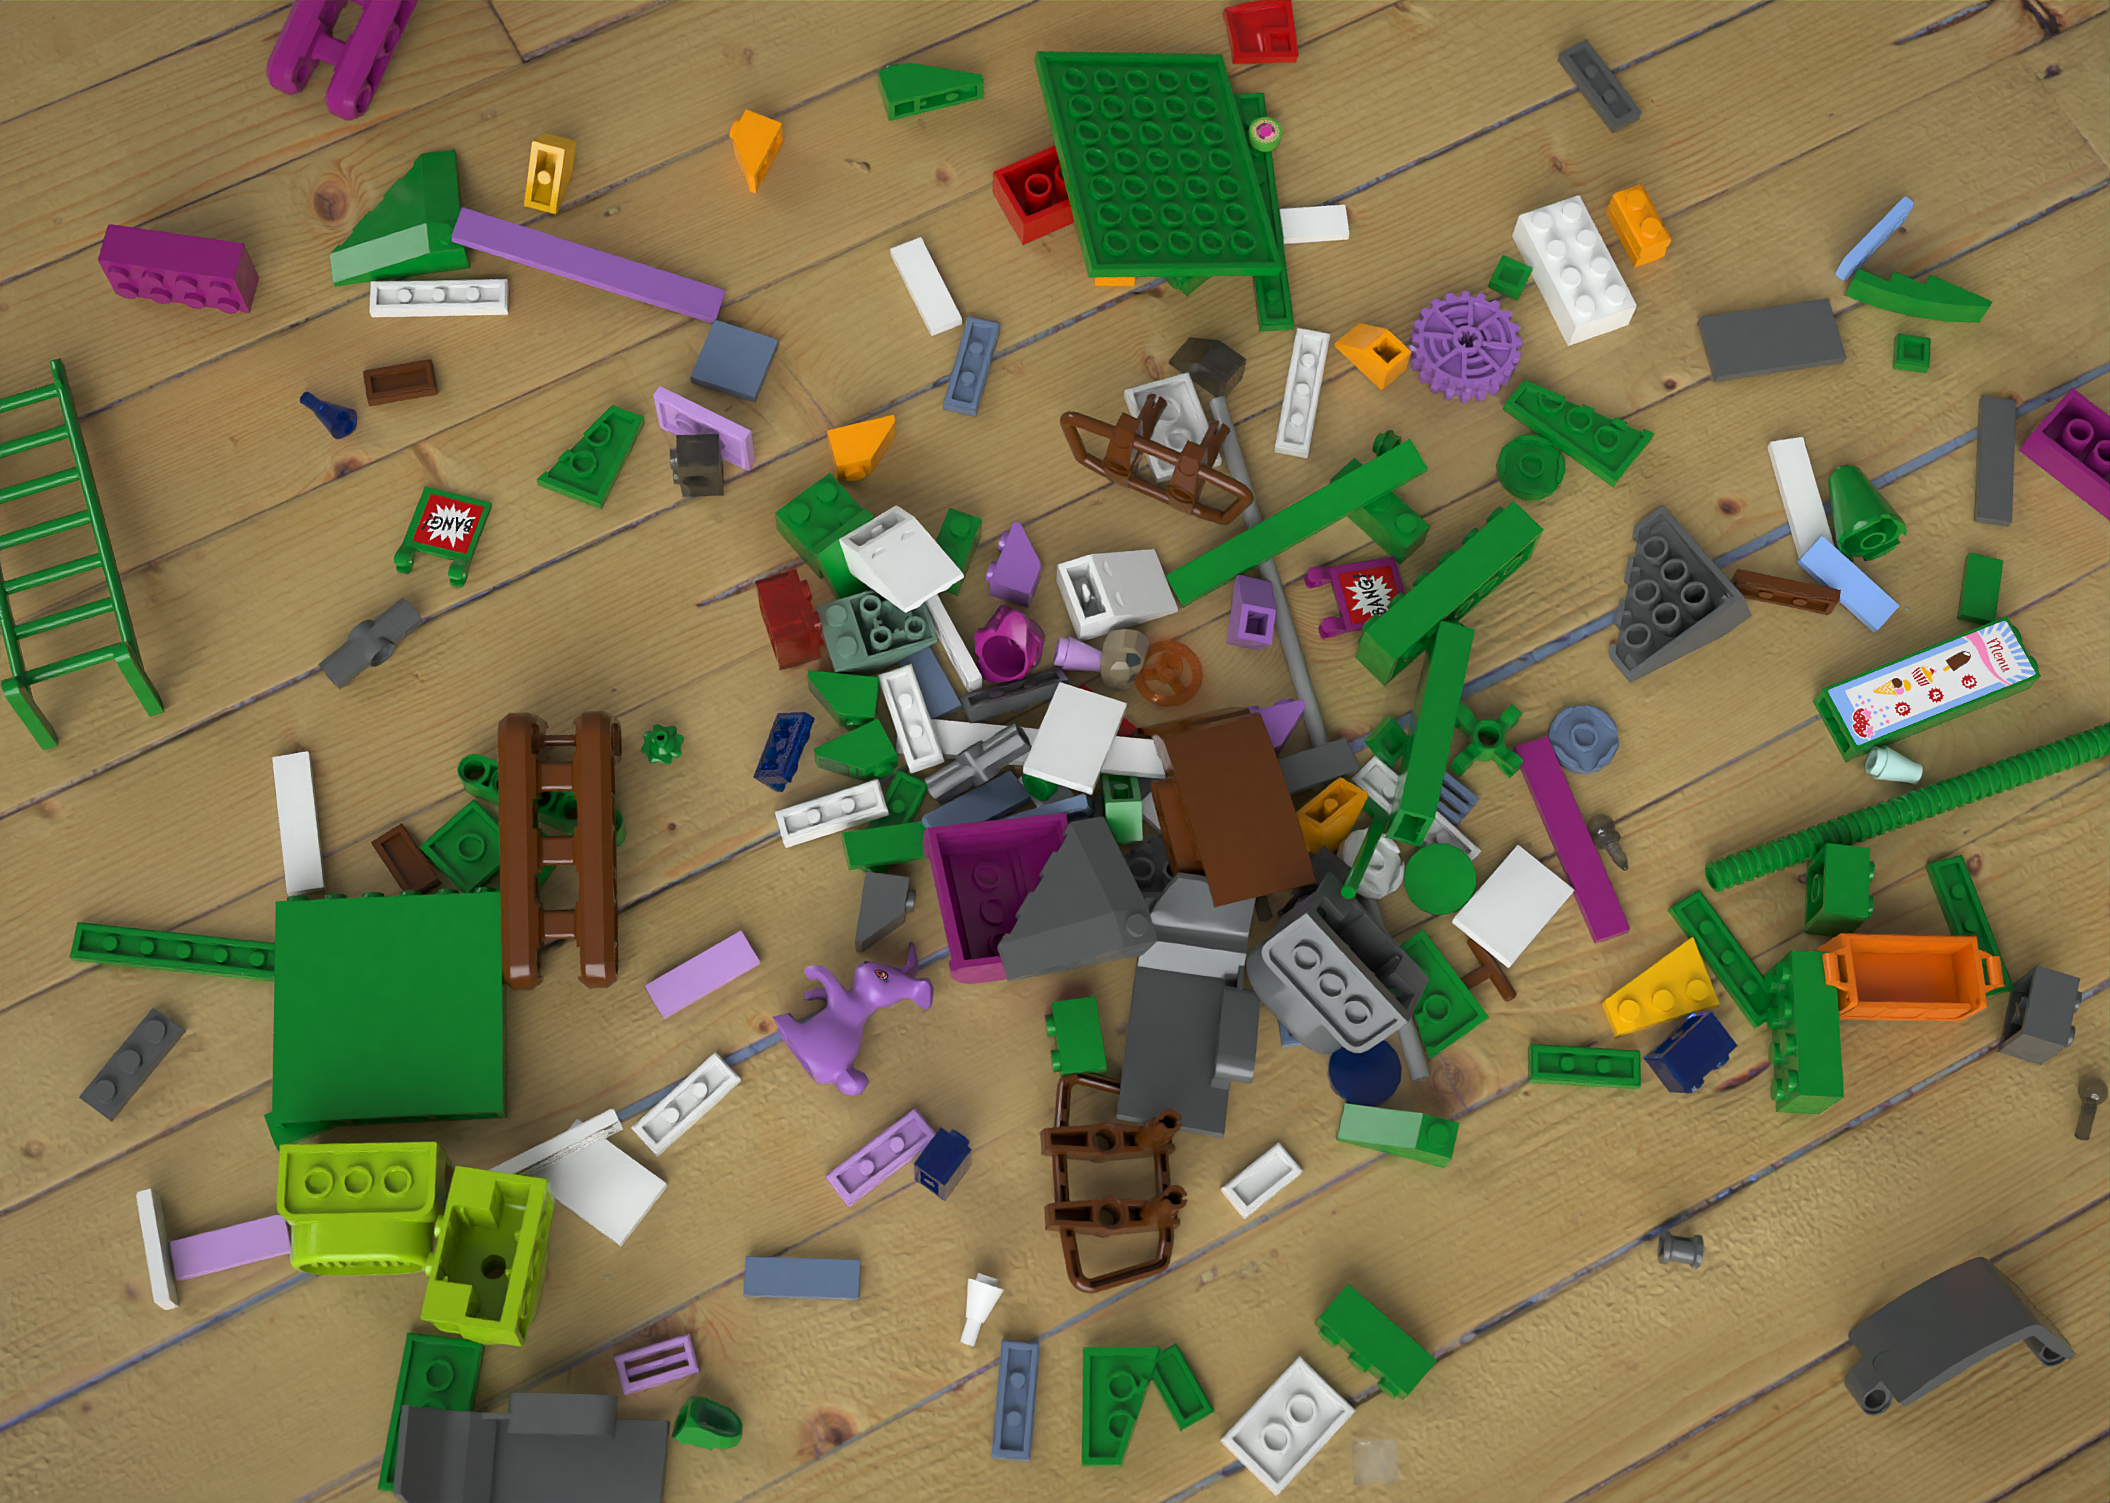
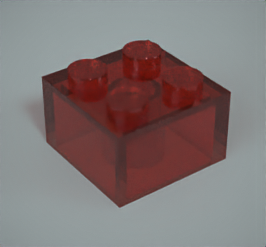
[755,569,824,671]

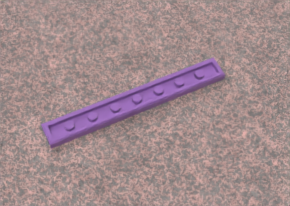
[452,207,726,324]

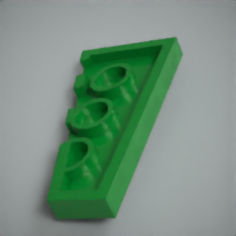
[1503,380,1655,487]

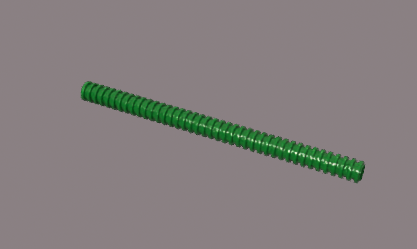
[1705,722,2110,893]

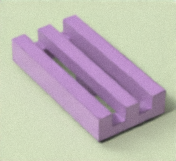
[614,1334,700,1395]

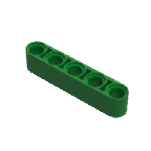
[457,754,627,847]

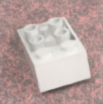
[839,505,964,613]
[1056,549,1178,642]

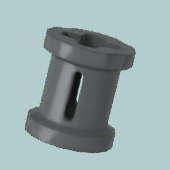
[1658,1230,1704,1269]

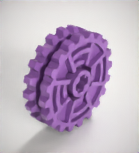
[1408,291,1522,403]

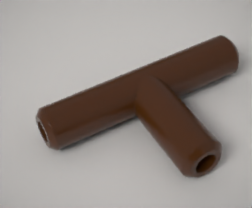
[1460,938,1517,1002]

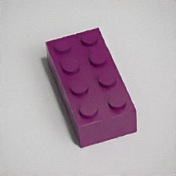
[98,224,259,314]
[2019,388,2110,520]

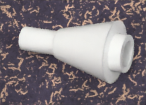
[960,1273,1004,1346]

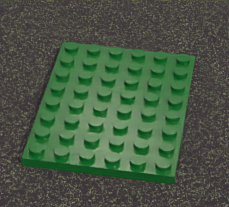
[1034,51,1283,278]

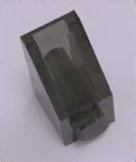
[1169,337,1247,398]

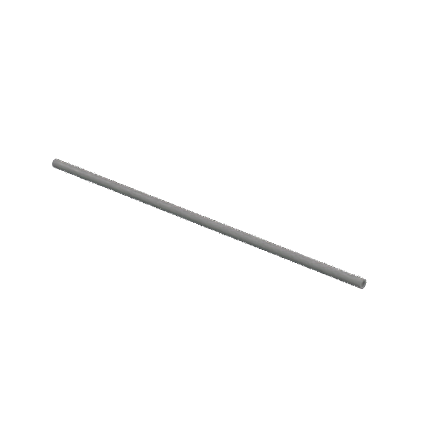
[1209,397,1430,1082]

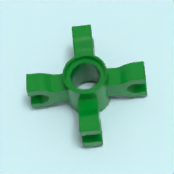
[1449,702,1524,779]

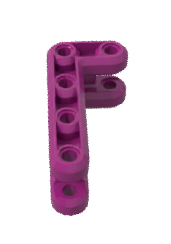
[266,0,418,121]

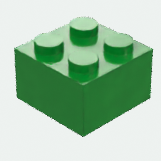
[775,473,863,580]
[1804,843,1875,937]

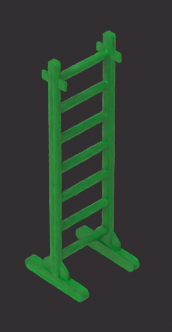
[0,358,165,751]

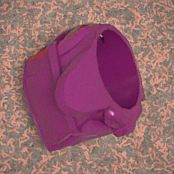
[974,604,1045,683]

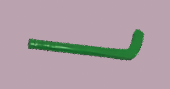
[1341,796,1389,899]

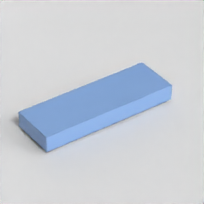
[1835,196,1914,282]
[1796,536,1900,633]

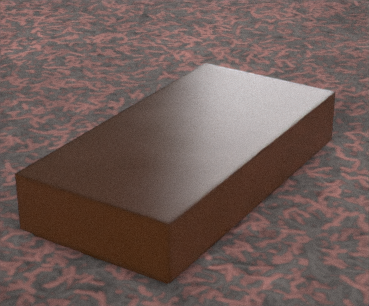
[363,359,438,407]
[371,823,442,895]

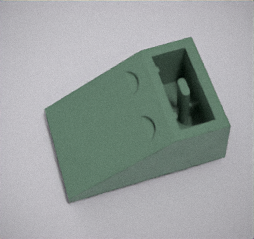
[814,590,938,676]

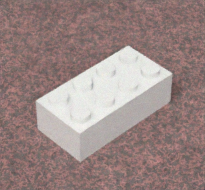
[1512,195,1637,346]

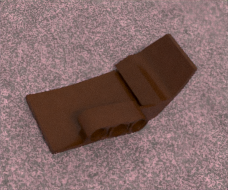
[1137,707,1316,908]

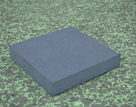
[690,320,779,403]

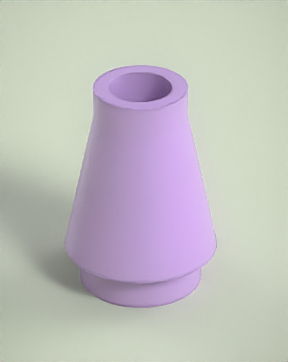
[1053,636,1102,673]

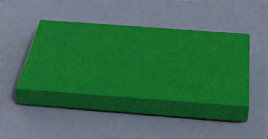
[377,1332,485,1492]

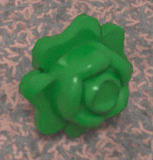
[641,724,684,765]

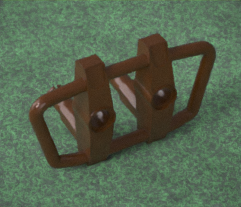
[1060,394,1254,525]
[1039,1072,1188,1294]

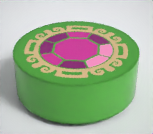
[1248,117,1282,152]

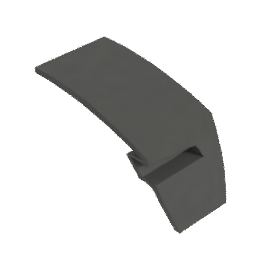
[1117,872,1260,1138]
[393,1393,671,1503]

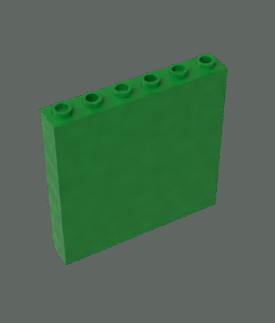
[272,887,507,1128]

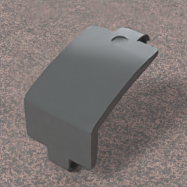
[1844,1257,2076,1415]

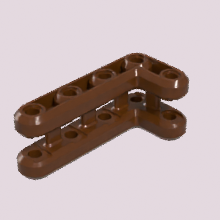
[498,711,622,991]

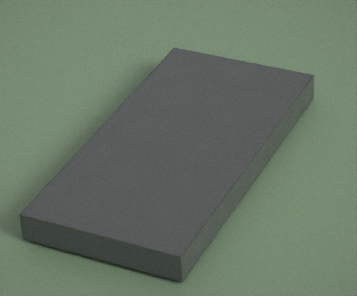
[1697,299,1846,382]

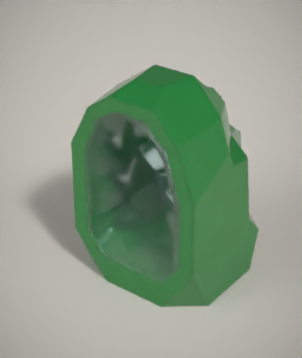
[672,1396,743,1450]

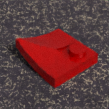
[1223,0,1299,65]

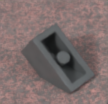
[855,871,916,952]

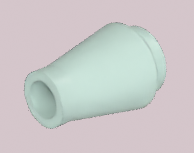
[1865,746,1923,785]

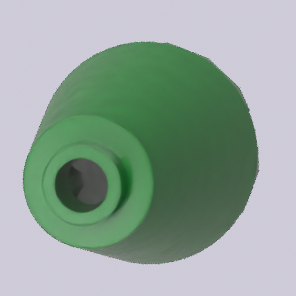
[1828,465,1907,562]

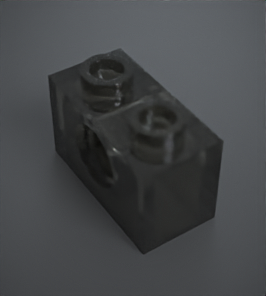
[670,434,724,497]

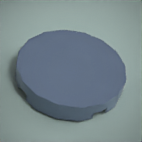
[1548,705,1619,774]

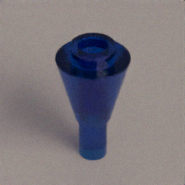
[300,392,357,439]

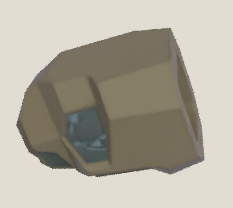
[1100,629,1149,691]

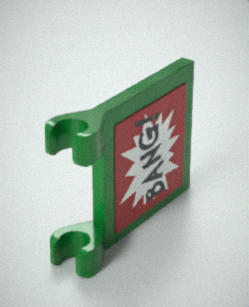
[394,486,492,587]

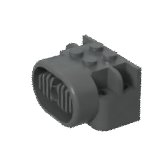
[1247,872,1429,1054]

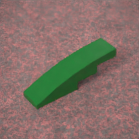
[1844,269,1993,323]

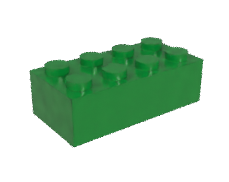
[1765,950,1844,1114]

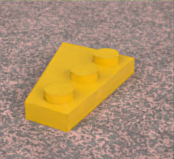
[1602,937,1720,1038]

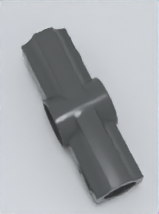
[319,598,424,689]
[924,722,1032,805]

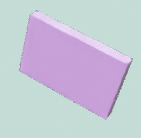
[653,386,755,471]

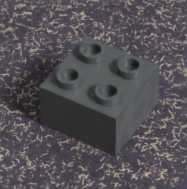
[1998,965,2082,1065]

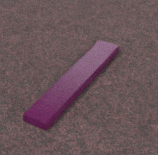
[1513,736,1630,944]

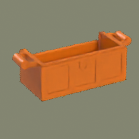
[1817,933,2004,1021]

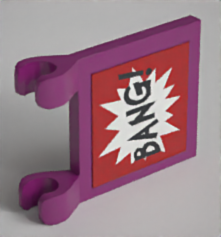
[1304,557,1405,639]

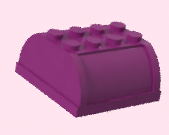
[922,813,1068,984]

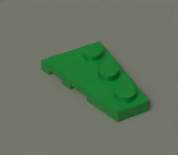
[537,405,645,510]
[1399,929,1489,1062]
[1082,1347,1161,1467]

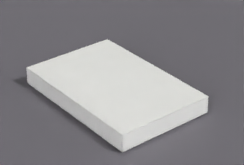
[1124,372,1222,484]
[1023,682,1127,795]
[1452,845,1575,968]
[532,1119,668,1247]
[1220,1356,1356,1496]

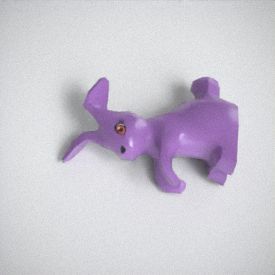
[772,942,934,1096]

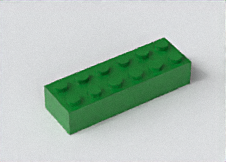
[1355,501,1544,686]

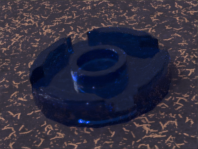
[1327,1040,1402,1107]

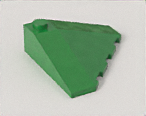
[330,149,470,287]

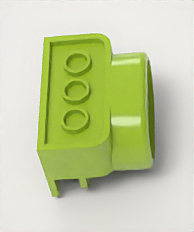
[276,1142,452,1276]
[420,1166,555,1347]

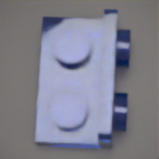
[753,712,815,792]

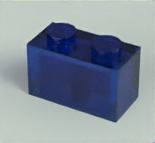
[1644,1011,1738,1094]
[914,1127,972,1201]

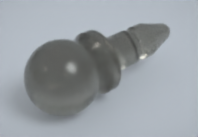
[1587,814,1629,871]

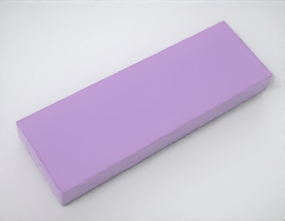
[645,930,760,1019]
[826,1108,938,1208]
[170,1214,291,1281]

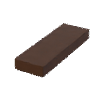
[1730,569,1841,615]

